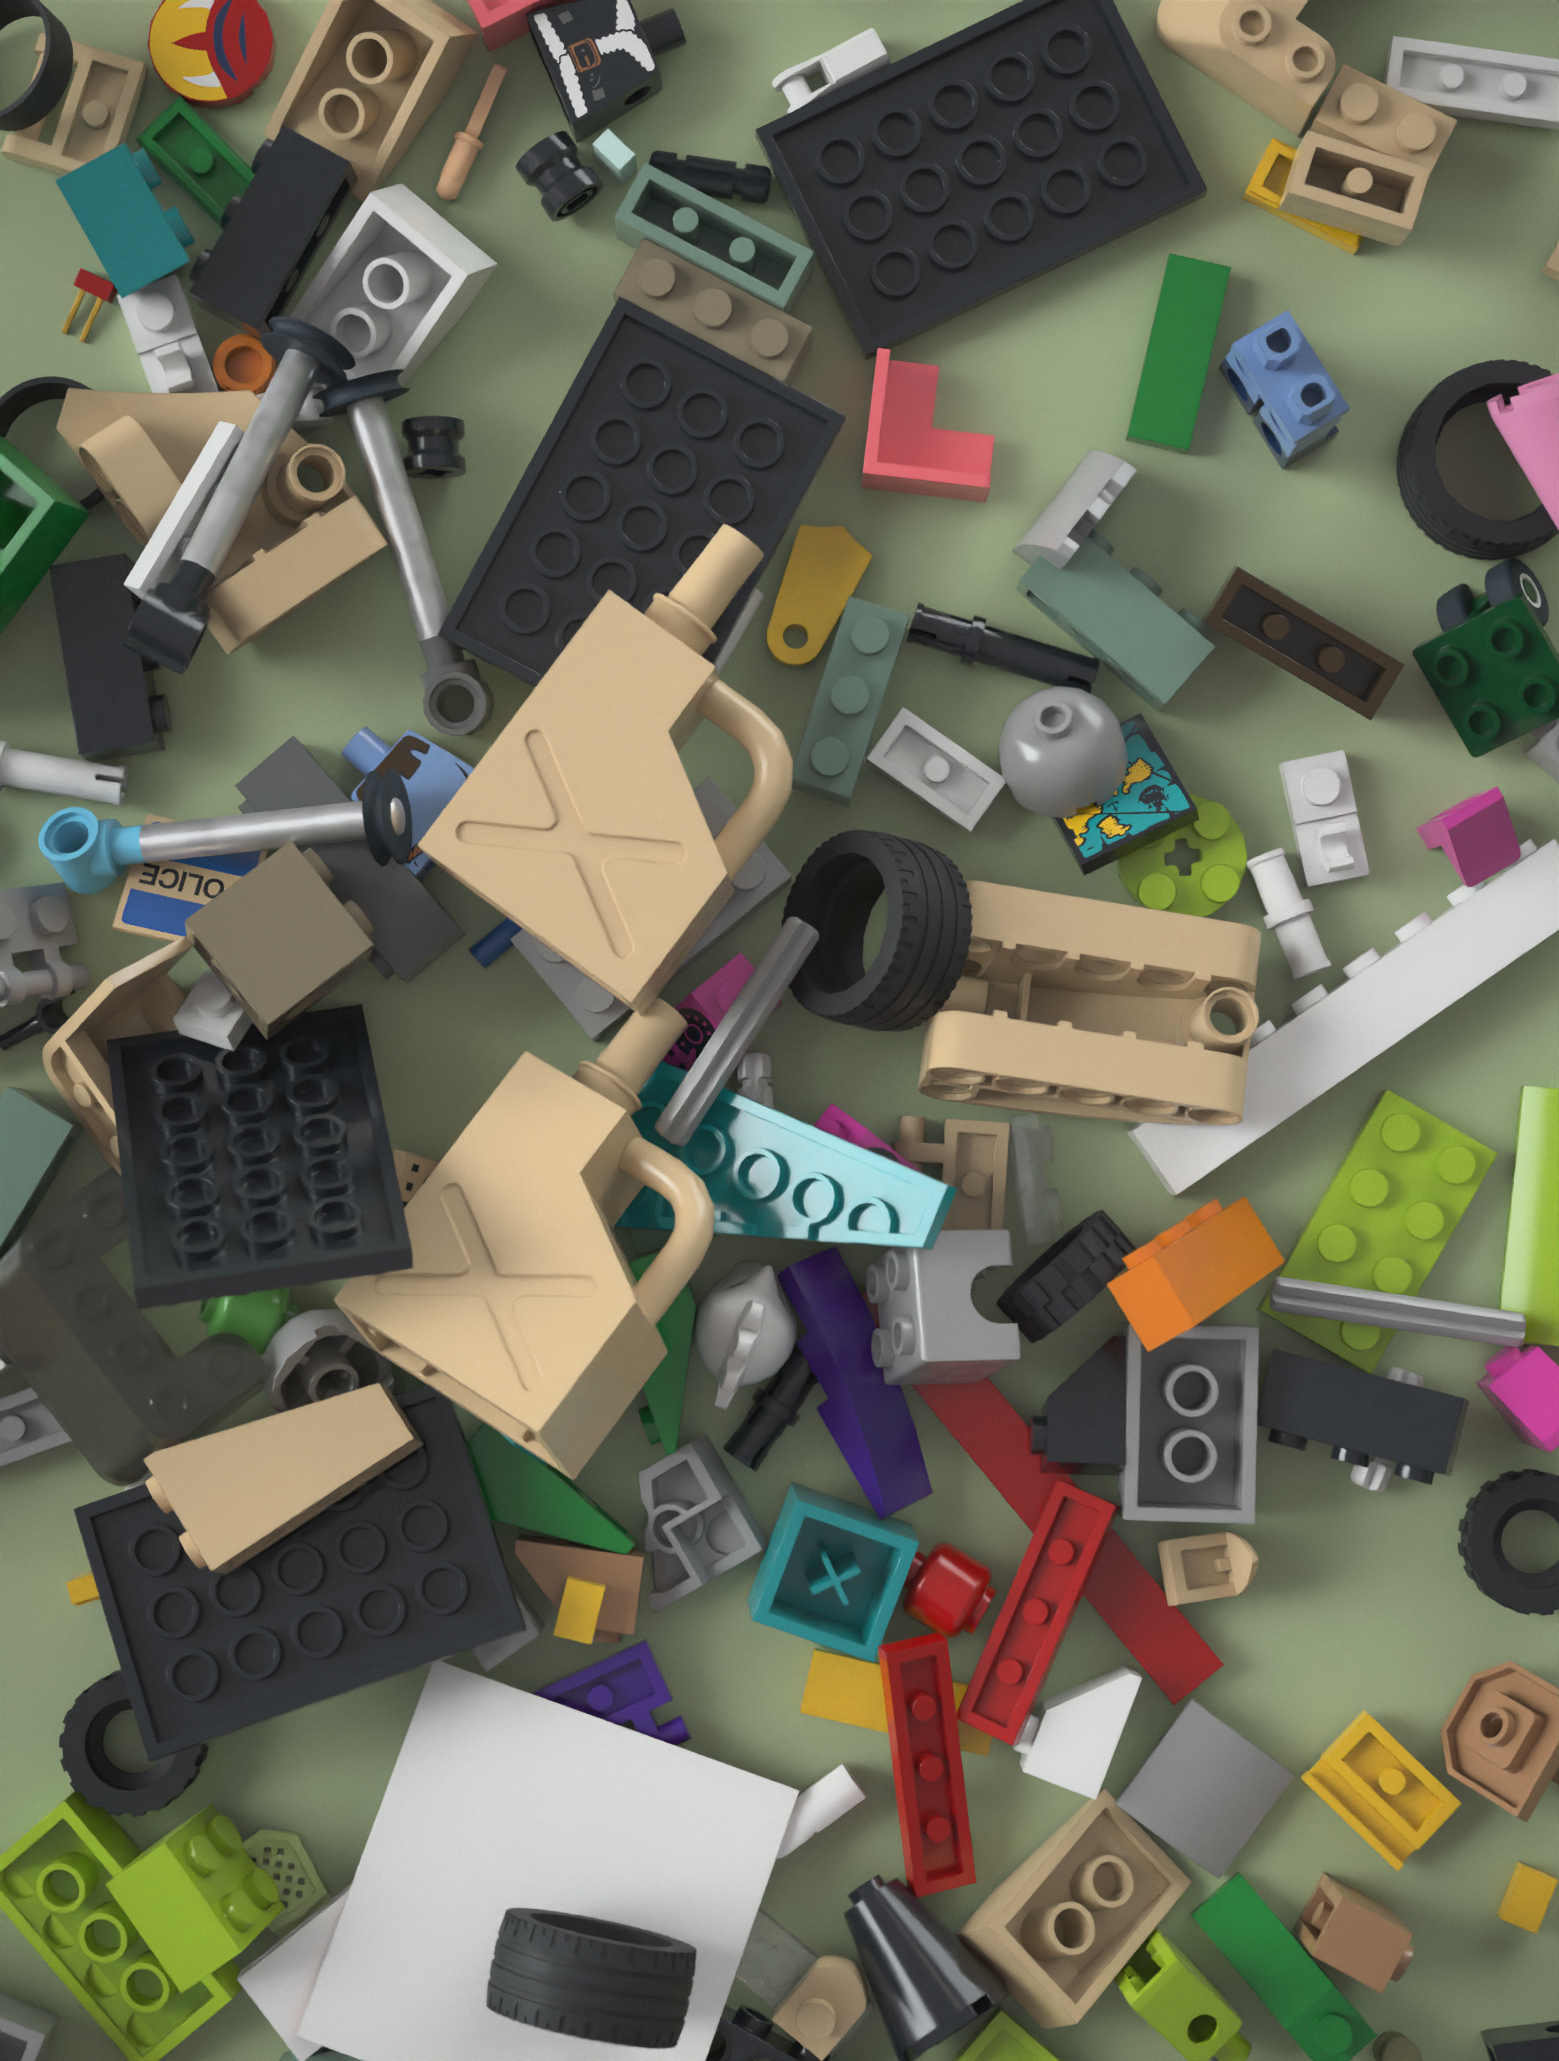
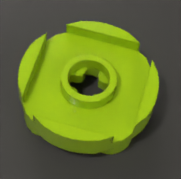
[1117,794,1247,918]

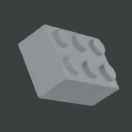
[1117,1321,1259,1524]

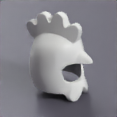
[694,1261,797,1409]

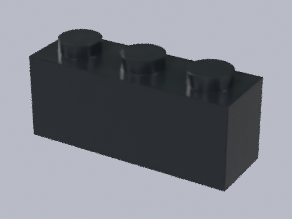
[189,125,358,341]
[50,553,172,762]
[1257,1349,1469,1485]

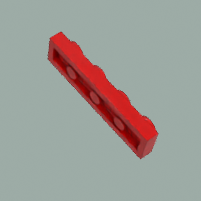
[956,1479,1120,1746]
[878,1632,976,1898]

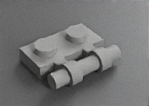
[0,882,90,1007]

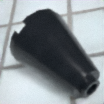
[844,1874,1010,2061]

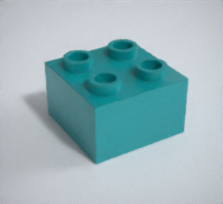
[55,142,195,298]
[747,1482,919,1663]

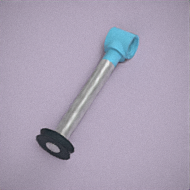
[38,769,412,894]

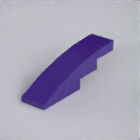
[777,1246,933,1520]

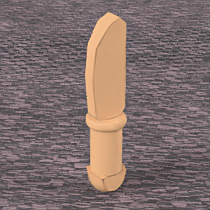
[436,63,507,201]

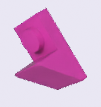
[1416,786,1521,887]

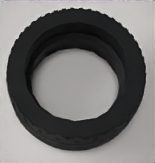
[1397,359,1559,560]
[781,830,973,1031]
[486,1908,697,2049]

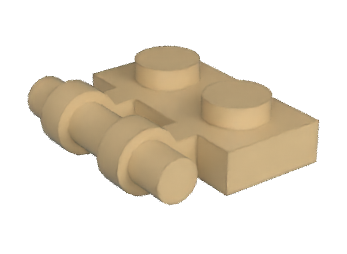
[892,1116,1010,1231]

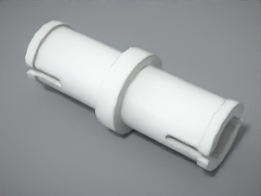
[1246,848,1332,981]

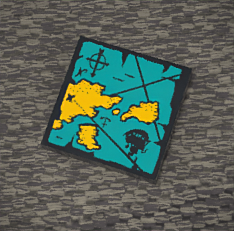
[1051,713,1199,876]

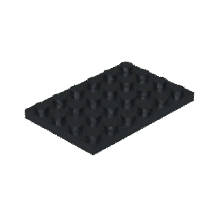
[755,0,1208,360]
[438,296,846,688]
[107,1004,414,1310]
[74,1385,527,1761]

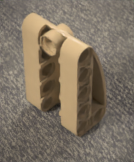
[918,881,1261,1125]

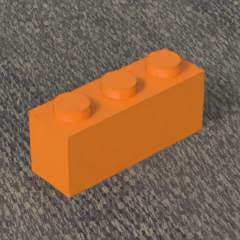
[1107,1196,1286,1352]

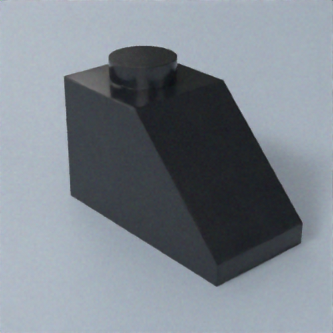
[1029,1336,1126,1476]

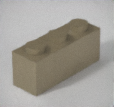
[613,238,813,386]

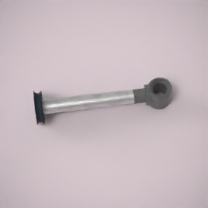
[313,369,494,736]

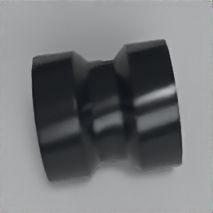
[516,131,603,222]

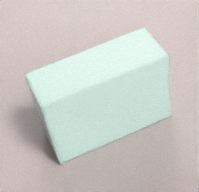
[592,129,638,186]

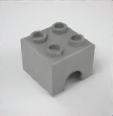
[866,1230,1021,1385]

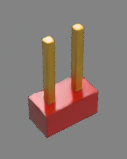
[61,268,117,343]

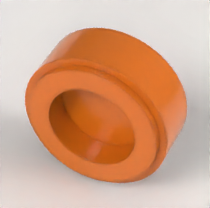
[213,334,279,395]

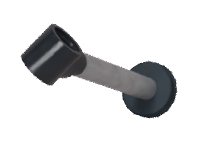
[122,316,356,675]

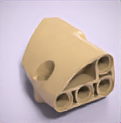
[57,388,389,656]

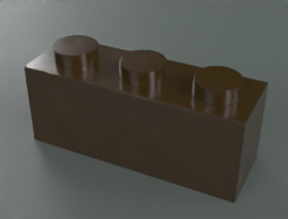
[1201,565,1404,721]

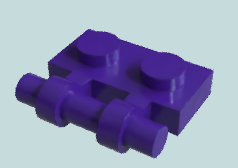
[530,1639,692,1746]

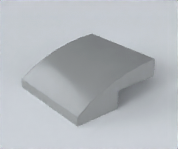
[1115,1698,1295,1879]

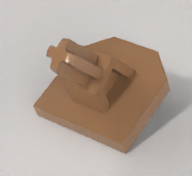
[1440,1660,1559,1822]

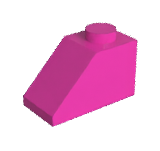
[1476,1344,1559,1452]

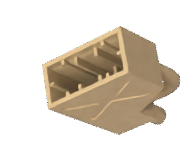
[417,524,793,1016]
[334,997,714,1480]

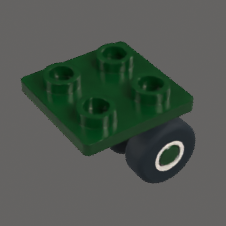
[1413,558,1559,758]

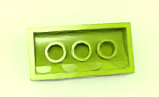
[1498,1086,1559,1346]
[0,1791,243,2061]

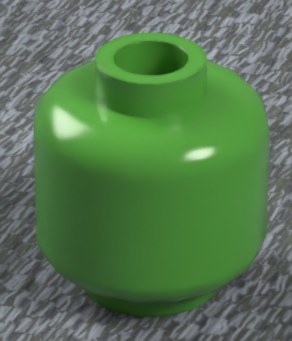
[198,1287,299,1355]

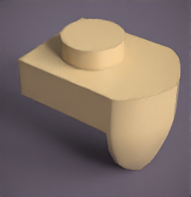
[1157,1531,1259,1607]
[772,1955,868,2061]

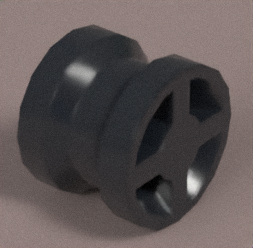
[401,416,466,479]

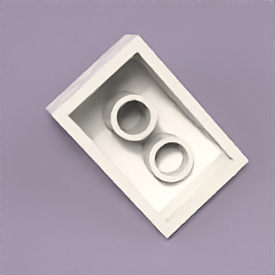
[289,183,497,407]

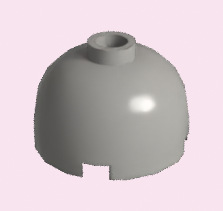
[998,686,1129,818]
[261,1308,395,1415]

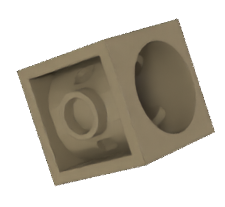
[185,841,375,1040]

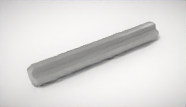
[655,916,819,1147]
[1269,1276,1526,1347]

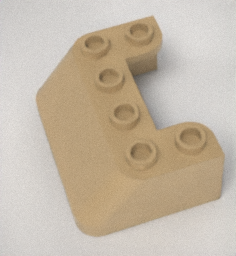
[1155,0,1336,137]

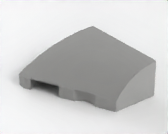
[1012,450,1137,571]
[639,1434,769,1613]

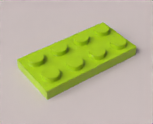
[1257,1089,1498,1374]

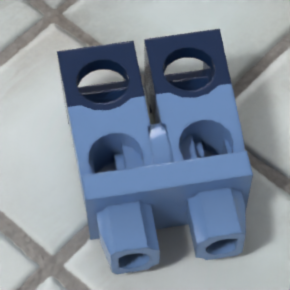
[1219,310,1350,470]

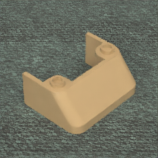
[42,936,193,1183]

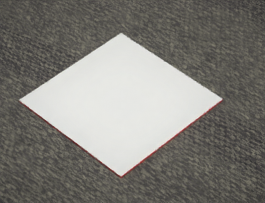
[296,1661,800,2061]

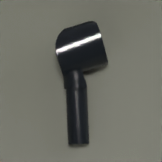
[0,990,76,1050]

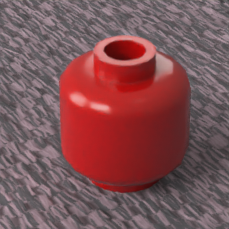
[902,1542,998,1639]

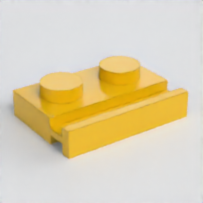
[1300,1710,1462,1872]

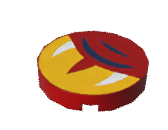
[147,0,276,109]

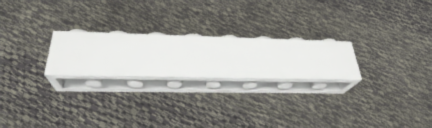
[1127,839,1559,1195]

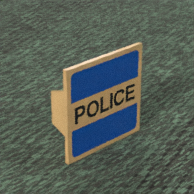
[112,814,270,943]

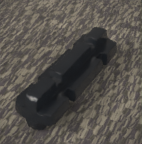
[649,150,772,204]

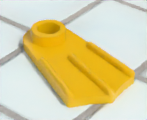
[766,525,872,667]

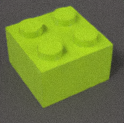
[105,1802,285,1993]

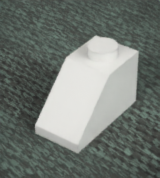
[1013,1665,1142,1800]

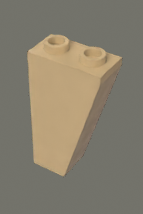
[143,1383,424,1575]

